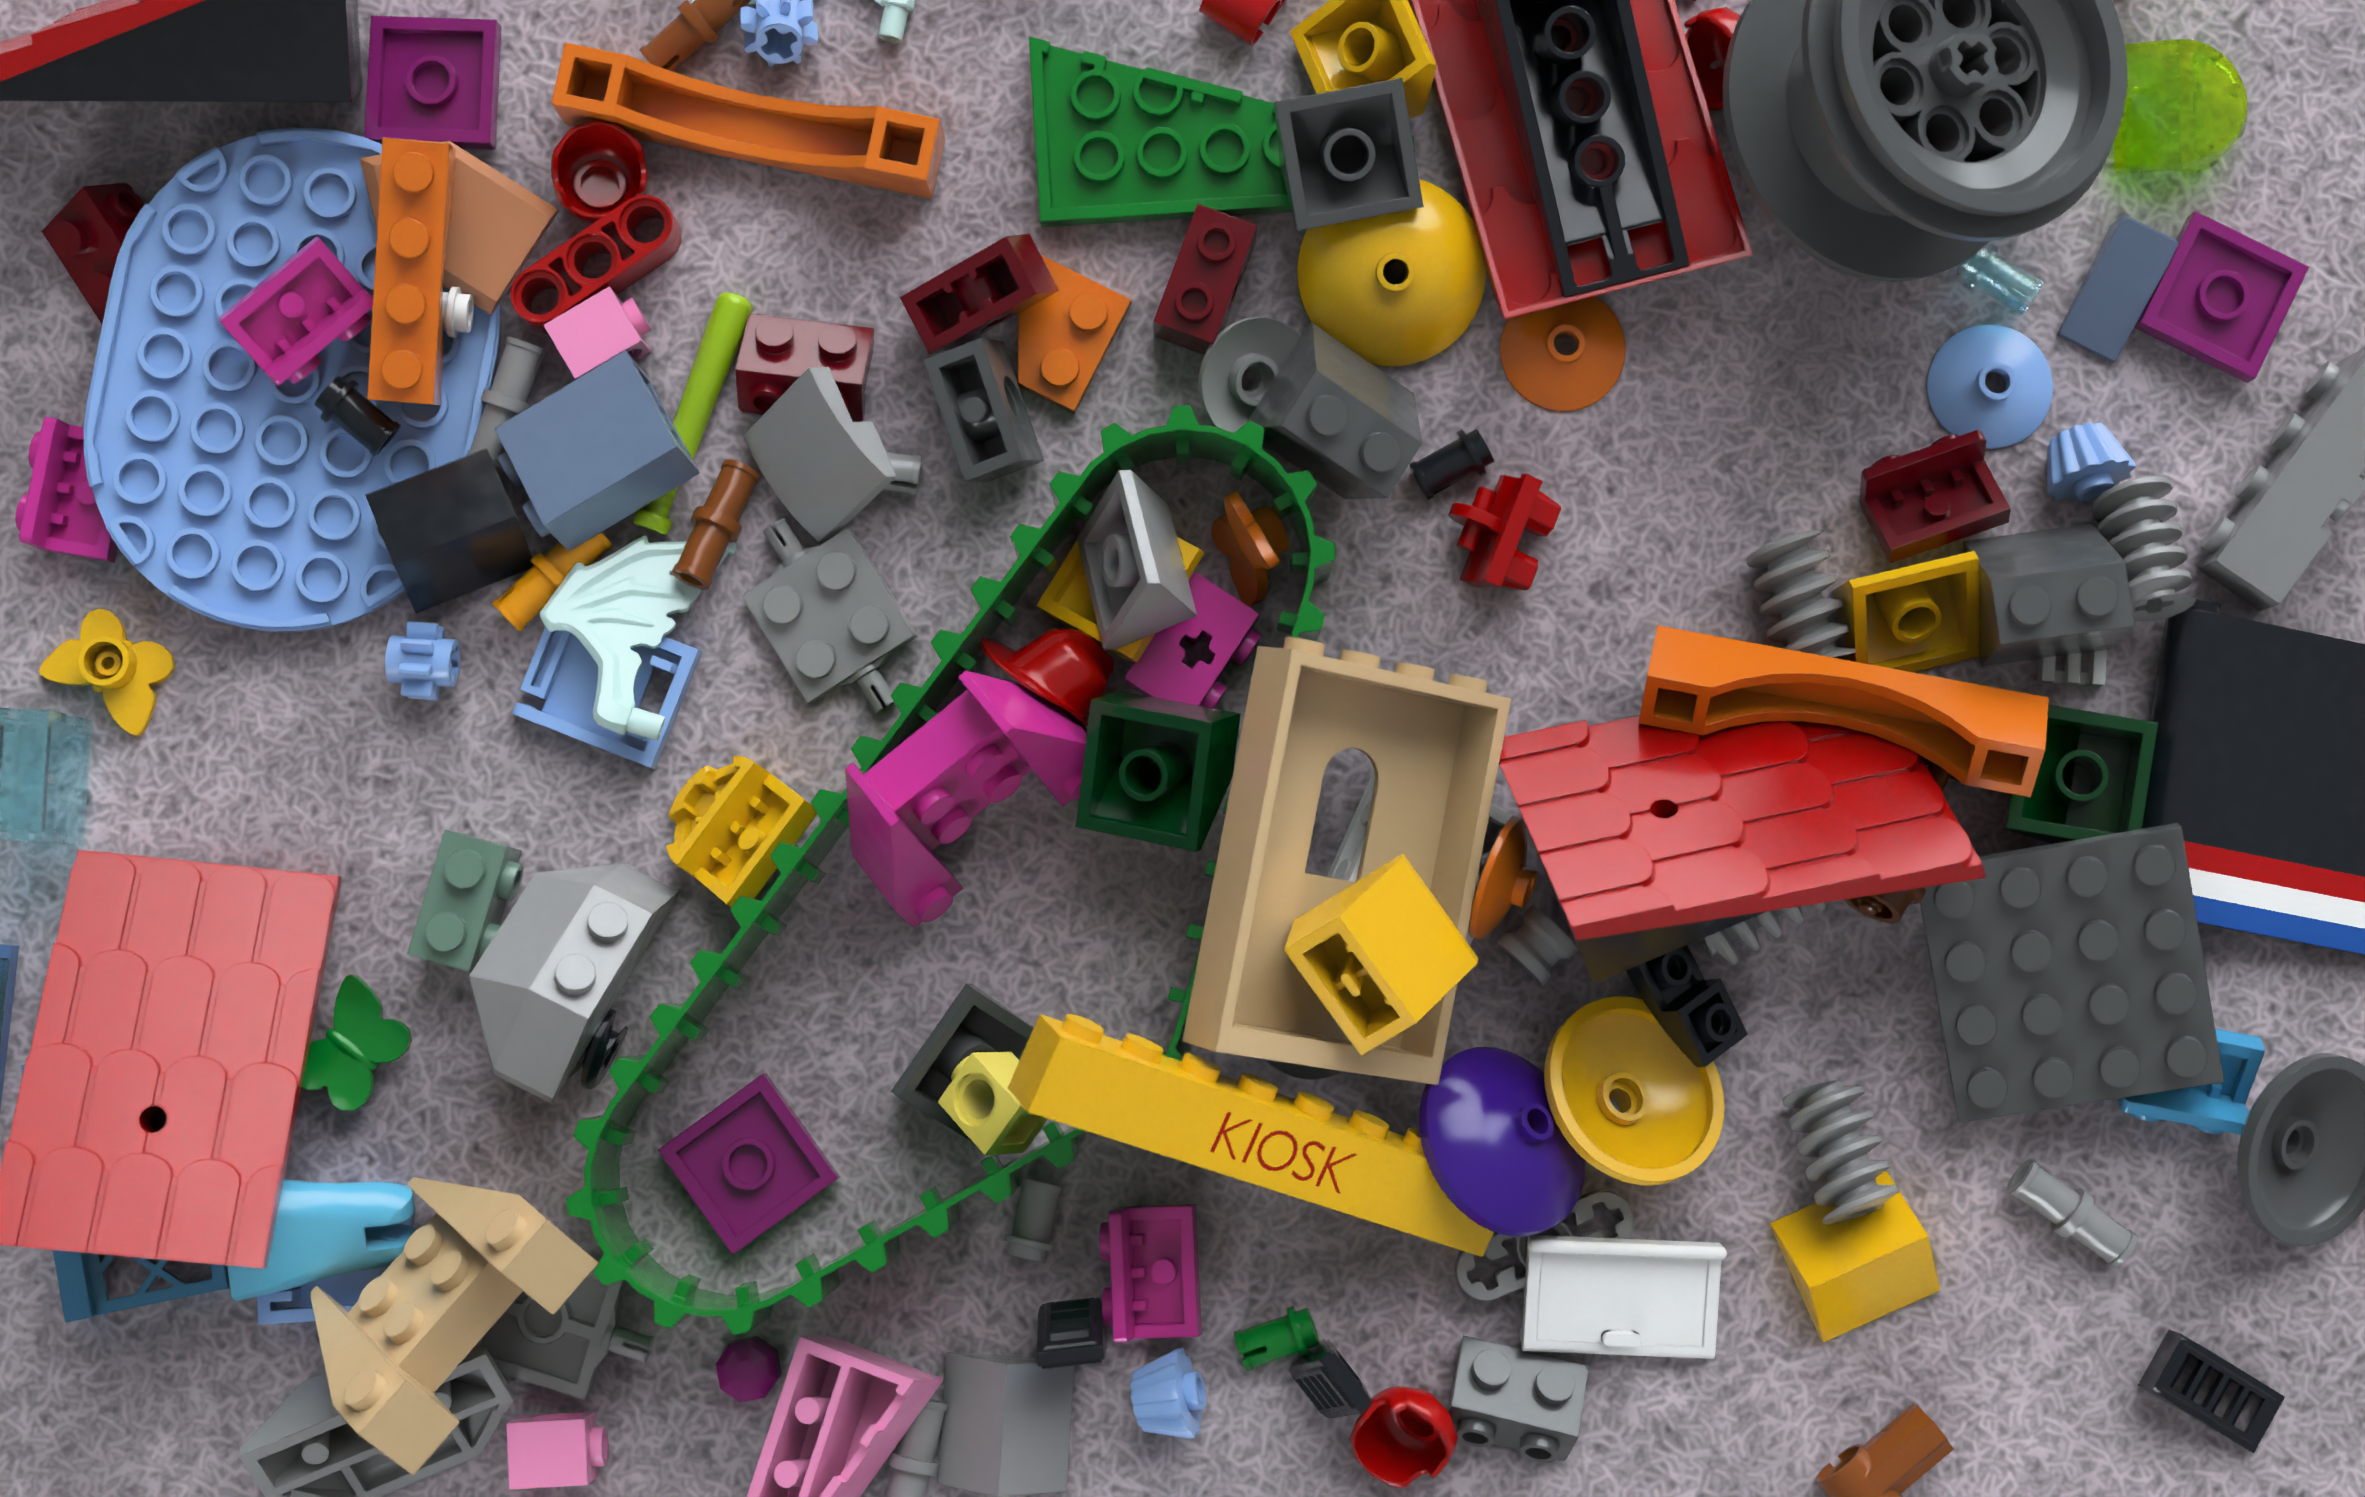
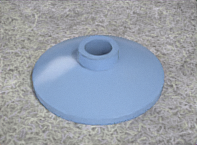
[1927,325,2053,449]

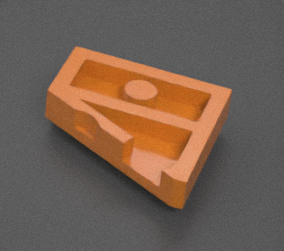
[1018,254,1132,415]

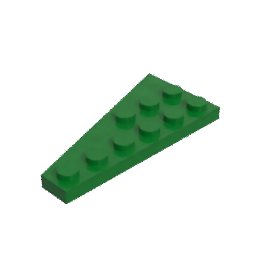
[1029,36,1415,227]

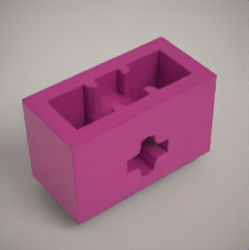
[1124,572,1262,709]

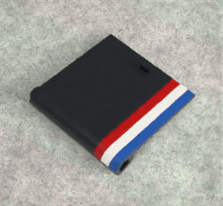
[2142,599,2365,956]

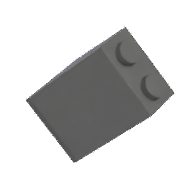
[1246,323,1422,499]
[1963,523,2135,667]

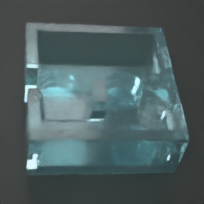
[0,708,92,847]

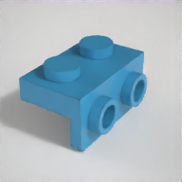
[2117,1029,2265,1135]

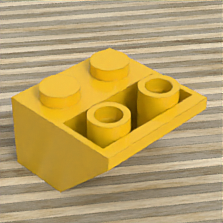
[1284,853,1479,1055]

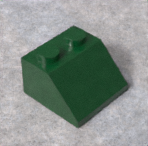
[1076,691,1241,852]
[2005,705,2158,844]

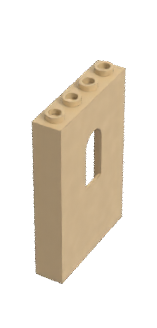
[1182,637,1511,1085]

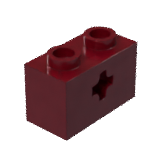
[1153,204,1257,355]
[900,234,1059,354]

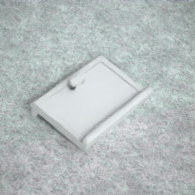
[1519,1235,1727,1359]

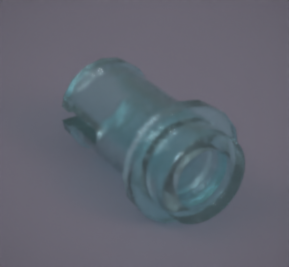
[1956,243,2043,316]

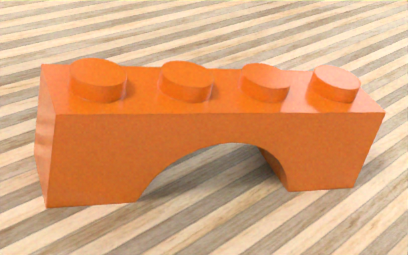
[367,137,456,405]

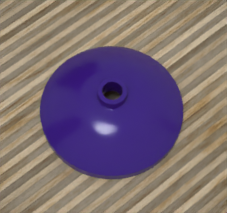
[1419,1047,1585,1237]

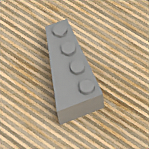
[2197,348,2365,611]

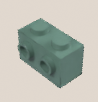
[407,829,524,972]

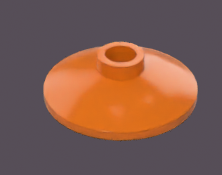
[1500,296,1626,412]
[1469,816,1537,940]

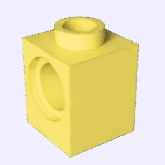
[938,1052,1048,1155]

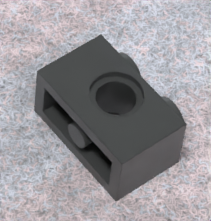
[923,338,1044,482]

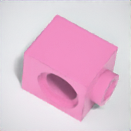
[544,286,652,379]
[506,1411,609,1490]

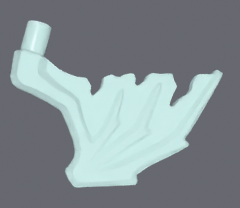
[540,535,736,741]

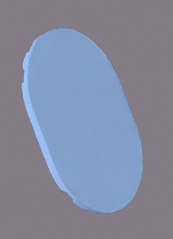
[83,127,501,632]

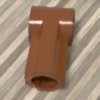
[1816,1403,1954,1497]

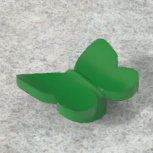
[302,974,412,1111]

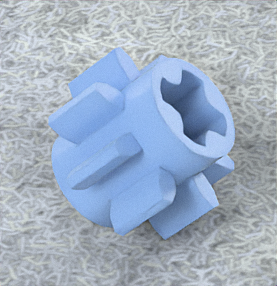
[740,0,818,67]
[385,621,461,701]

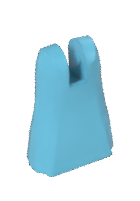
[227,1179,417,1301]

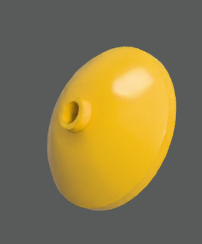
[1297,179,1487,367]
[1544,996,1725,1185]

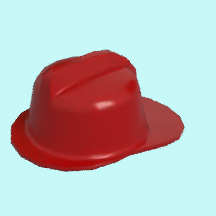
[979,628,1114,727]

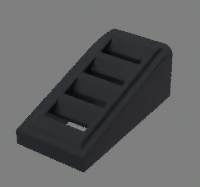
[1037,1297,1107,1369]
[2138,1330,2285,1453]
[1289,1339,1371,1418]

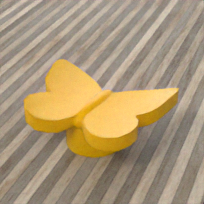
[39,608,175,736]

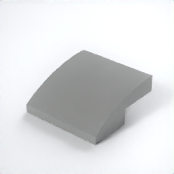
[743,367,897,542]

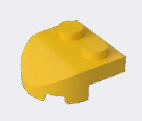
[666,756,818,907]

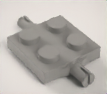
[741,518,918,715]
[477,1264,654,1400]

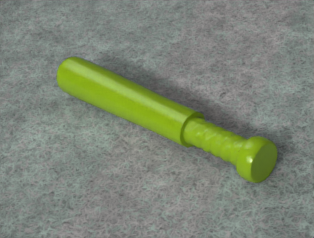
[633,292,753,536]

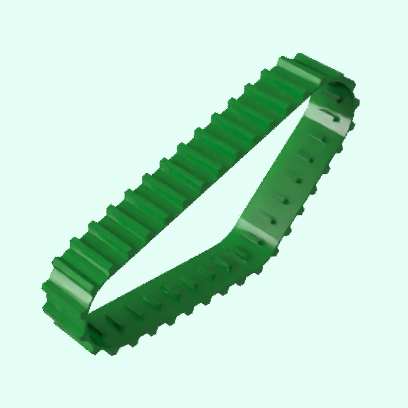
[566,405,1335,1335]

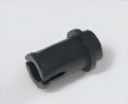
[314,376,401,456]
[1409,429,1494,500]

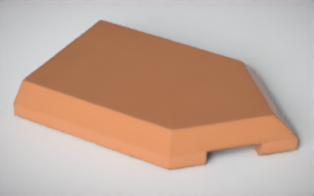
[360,141,559,316]

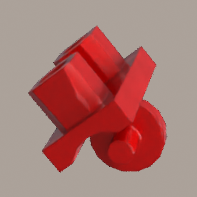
[1448,473,1561,591]

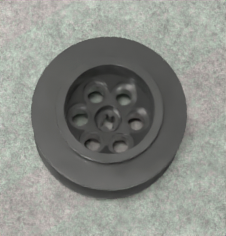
[1723,0,2128,282]

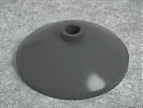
[2237,1053,2365,1246]

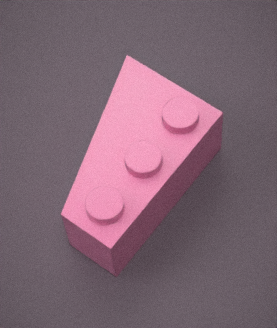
[747,1336,944,1497]

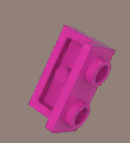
[217,236,373,386]
[15,417,118,563]
[1099,1204,1202,1343]

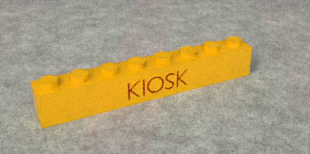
[1008,1014,1494,1257]

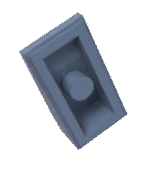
[2057,215,2179,363]

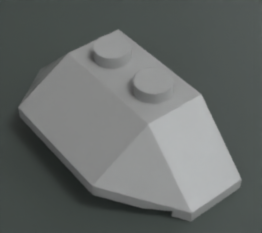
[469,863,679,1104]
[239,1344,513,1497]

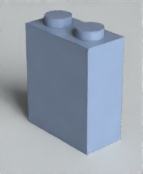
[494,350,700,551]

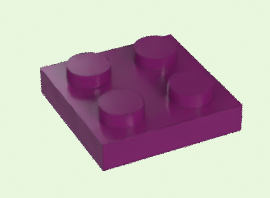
[364,16,502,150]
[2134,211,2309,383]
[658,1073,840,1255]

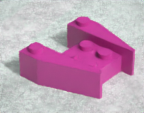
[845,671,1087,929]

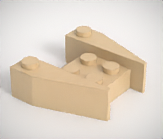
[310,1177,598,1475]

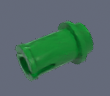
[1234,1306,1320,1372]

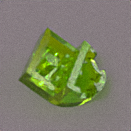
[2114,39,2249,174]

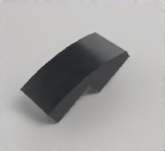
[1626,945,1748,1067]

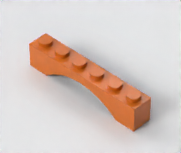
[551,42,946,199]
[1638,625,2049,797]

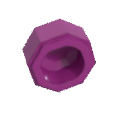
[716,1336,782,1403]

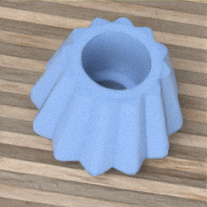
[2047,422,2136,501]
[1130,1347,1207,1439]

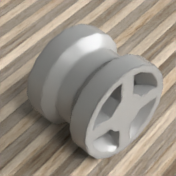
[1496,905,1578,986]

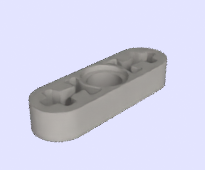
[1454,1190,1634,1300]

